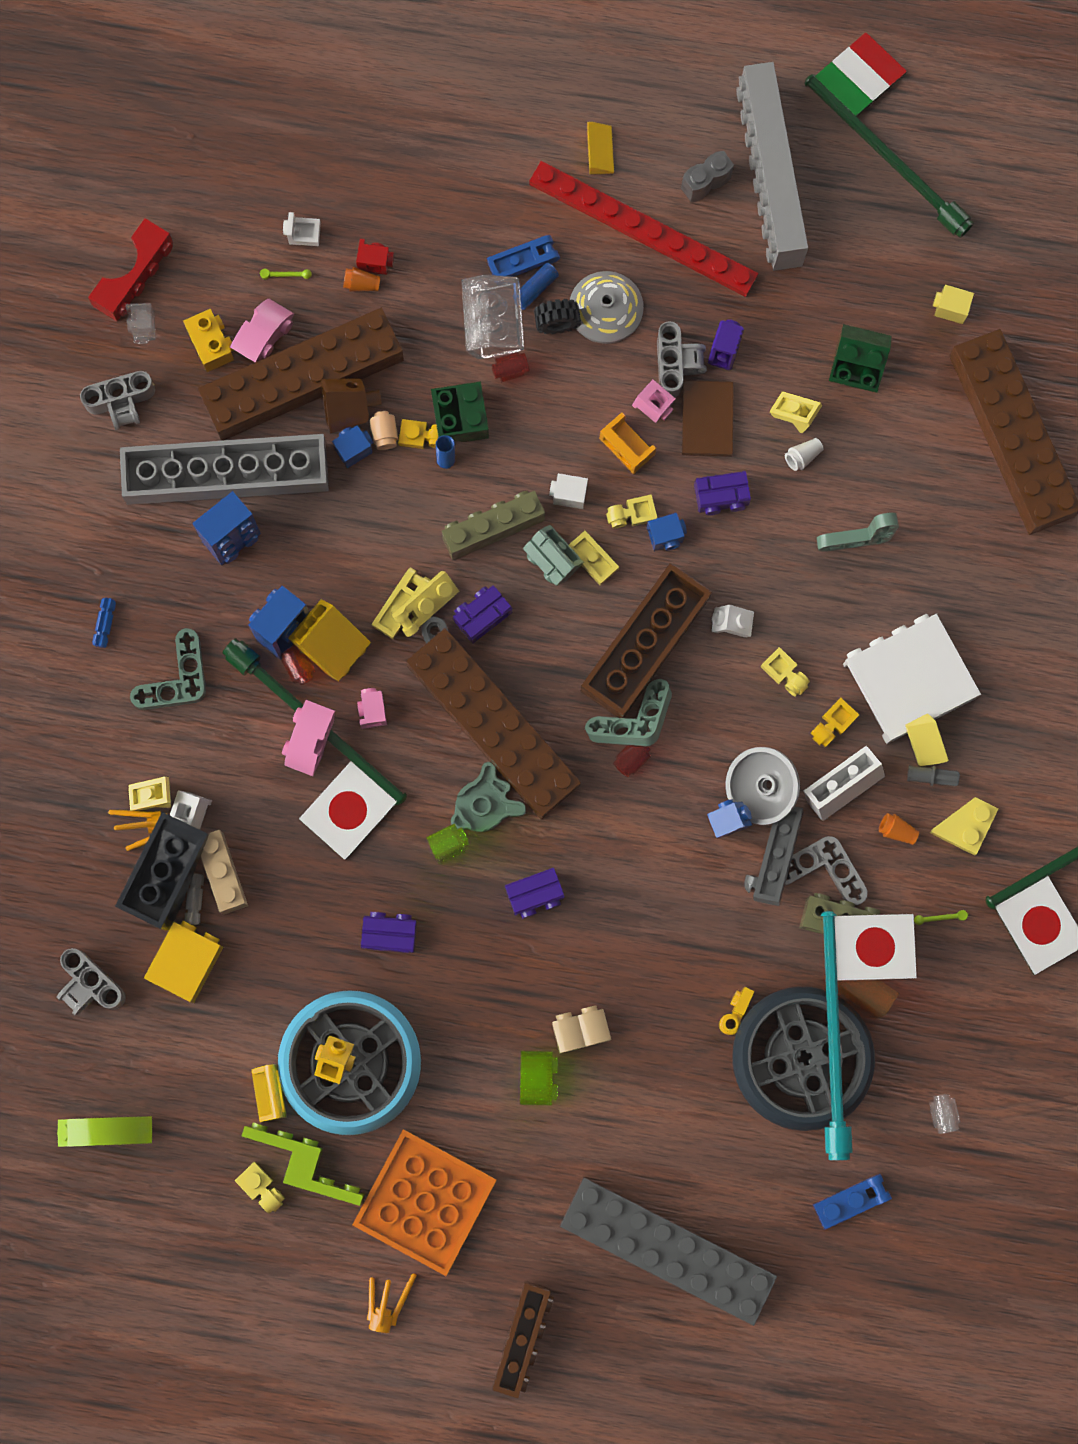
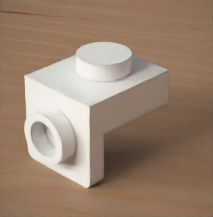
[283,212,321,246]
[712,605,754,637]

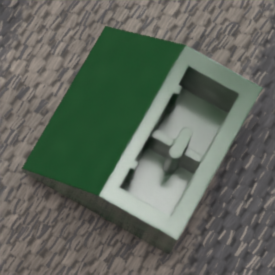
[829,324,892,393]
[431,381,489,442]

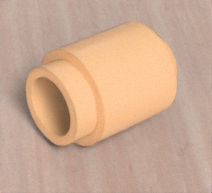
[370,411,398,450]

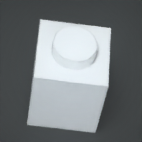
[549,473,588,509]

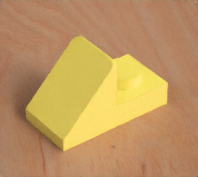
[770,392,822,433]
[129,777,171,811]

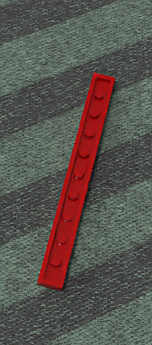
[529,161,758,297]

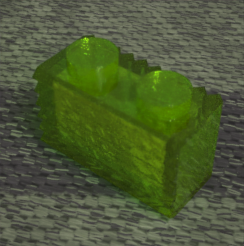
[426,823,469,865]
[520,1051,558,1105]

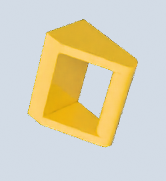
[251,1064,287,1122]

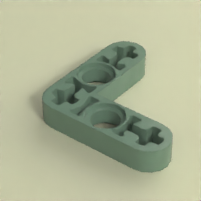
[816,513,899,552]
[130,628,206,710]
[585,679,672,746]

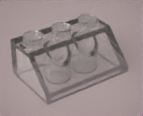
[461,275,524,360]

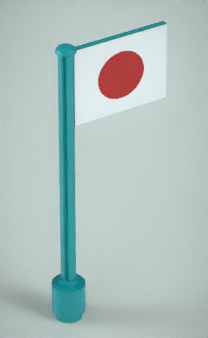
[821,911,916,1160]

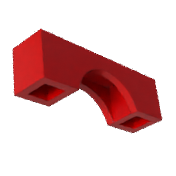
[88,218,173,321]

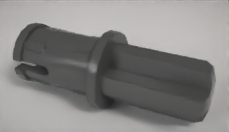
[907,765,960,786]

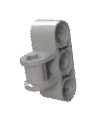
[657,321,707,398]
[80,371,155,430]
[57,948,126,1016]

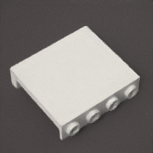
[843,614,981,744]

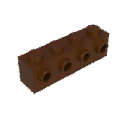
[492,1281,554,1398]

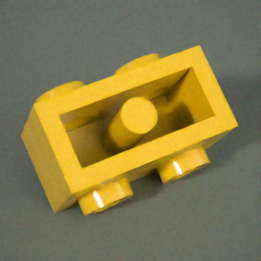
[183,309,235,372]

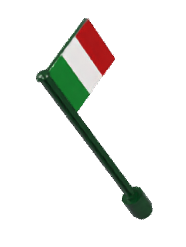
[804,32,974,238]

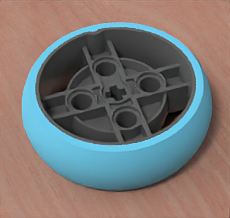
[278,991,421,1135]

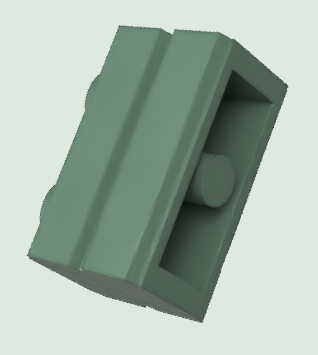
[523,525,584,586]

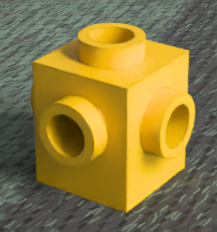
[314,1036,356,1084]

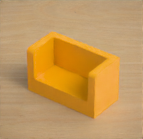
[599,413,657,474]

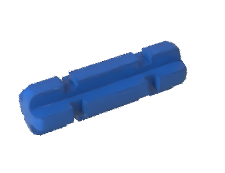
[92,598,116,648]

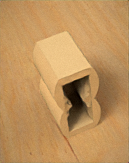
[552,1006,611,1054]

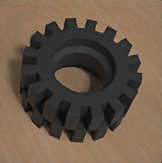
[534,299,581,335]

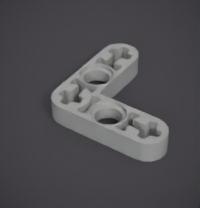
[785,836,867,906]

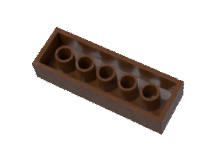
[580,563,712,718]

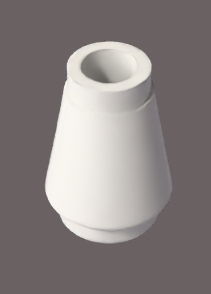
[785,438,823,471]

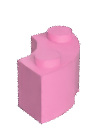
[230,299,294,362]
[282,700,335,776]

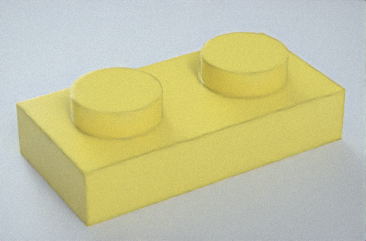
[569,531,619,586]

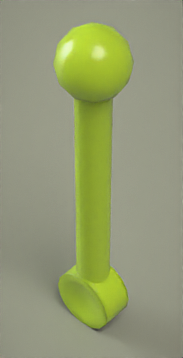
[260,269,312,280]
[914,910,968,925]

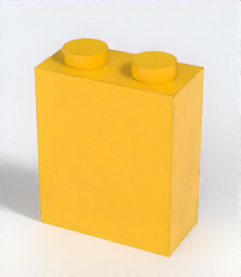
[288,599,371,682]
[144,921,223,1003]

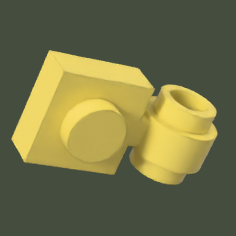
[606,495,657,529]
[761,647,810,697]
[235,1162,285,1214]

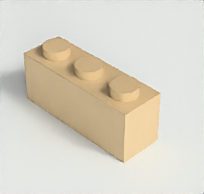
[201,830,248,915]

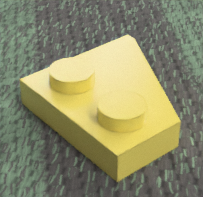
[930,797,998,856]

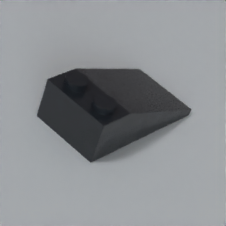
[115,812,209,931]

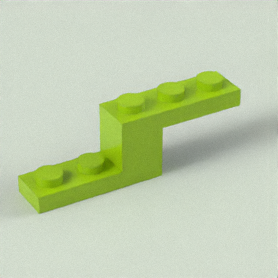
[242,1122,364,1206]

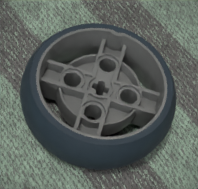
[732,987,875,1131]

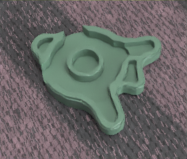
[451,762,526,832]

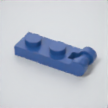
[487,235,560,283]
[812,1174,892,1229]

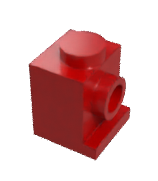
[356,239,394,275]

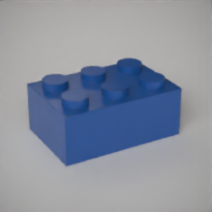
[192,491,261,565]
[248,586,309,660]

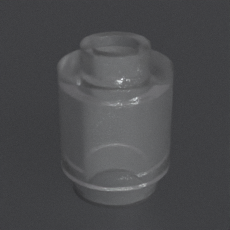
[929,1094,961,1134]

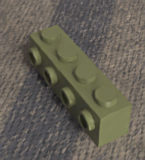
[442,490,545,561]
[799,893,897,935]

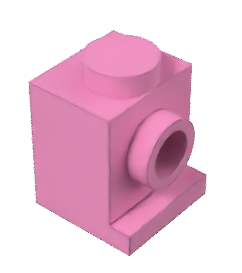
[632,379,676,423]
[357,688,387,729]

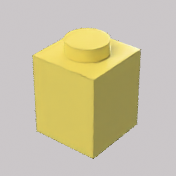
[933,285,974,324]

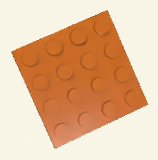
[352,1129,497,1276]

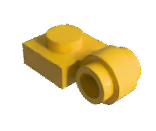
[398,419,438,449]
[811,698,859,747]
[719,987,754,1035]

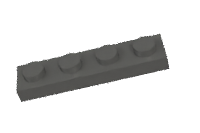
[753,807,804,906]

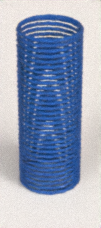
[512,263,559,310]
[436,435,455,469]

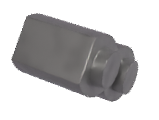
[681,151,734,202]

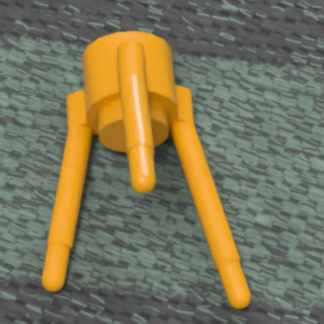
[108,810,167,851]
[367,1273,417,1333]

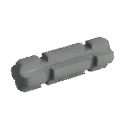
[185,873,204,925]

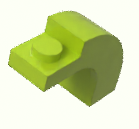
[57,1116,152,1147]

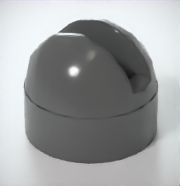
[744,874,758,893]

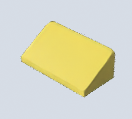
[905,713,949,767]

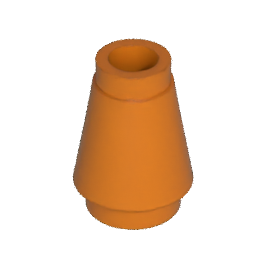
[343,267,380,292]
[879,813,919,845]

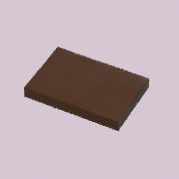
[682,381,733,457]

